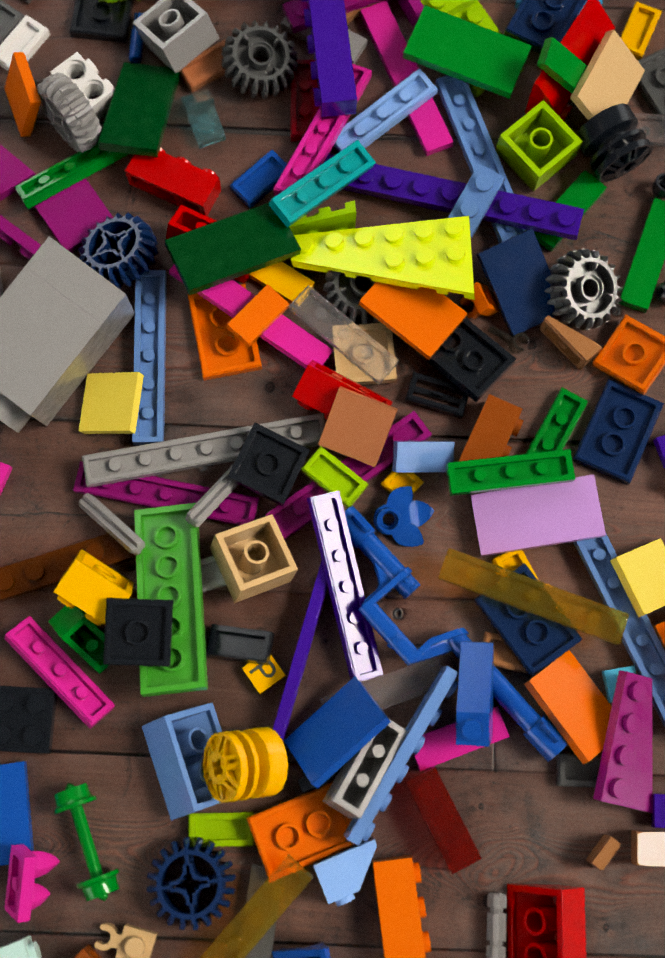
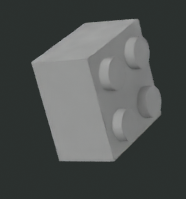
[133,0,219,73]

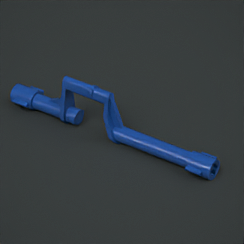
[344,505,567,762]

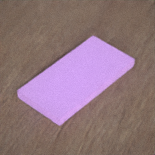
[471,474,606,557]

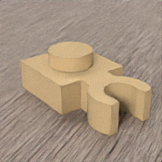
[94,922,158,958]

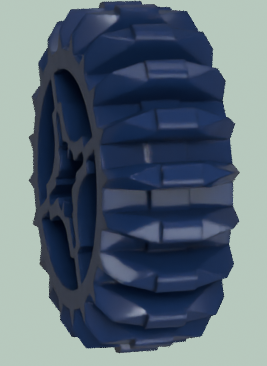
[78,212,158,289]
[146,837,236,930]

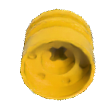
[202,727,288,803]

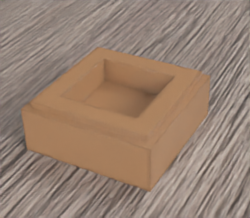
[585,834,620,870]

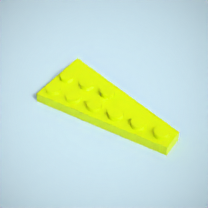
[291,216,475,300]

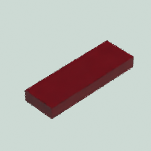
[290,60,319,142]

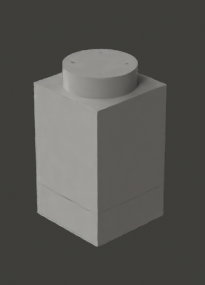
[0,236,135,433]

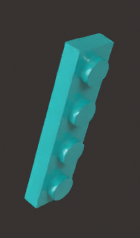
[268,140,376,228]

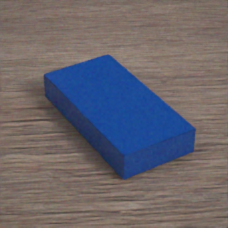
[230,150,287,209]

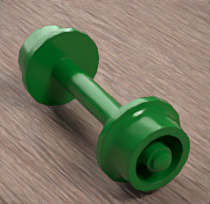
[53,783,120,901]

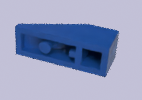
[456,641,494,747]

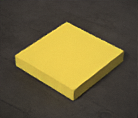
[78,372,144,434]
[610,538,665,618]

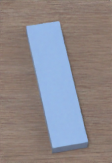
[334,68,438,152]

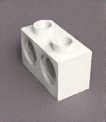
[50,52,115,120]

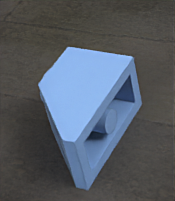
[313,837,377,906]

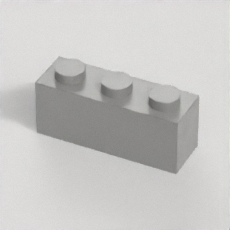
[323,719,407,819]

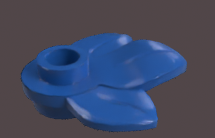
[373,486,434,547]

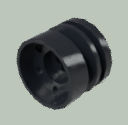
[576,103,654,183]

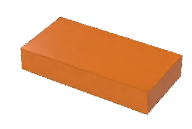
[226,284,290,348]

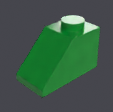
[48,606,109,674]

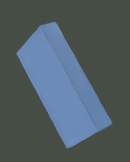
[392,441,455,473]

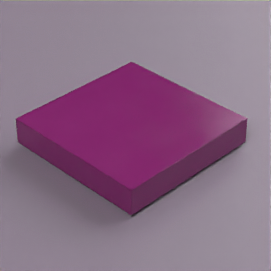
[35,178,113,253]

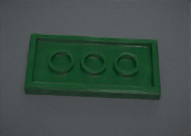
[98,62,180,157]
[165,203,301,295]

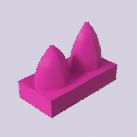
[4,844,60,923]

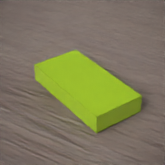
[301,446,369,509]
[188,812,254,847]

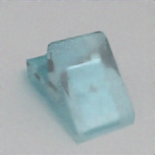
[180,89,226,149]

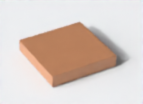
[318,386,398,467]

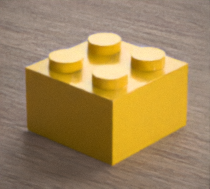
[54,549,134,626]

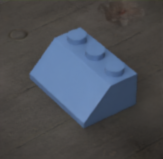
[142,702,222,820]

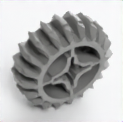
[37,72,102,152]

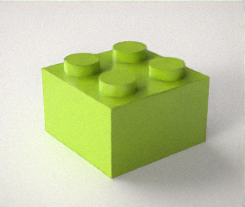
[496,100,583,192]

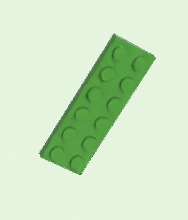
[134,503,208,697]

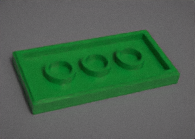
[403,5,532,99]

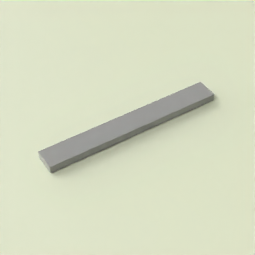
[82,413,325,488]

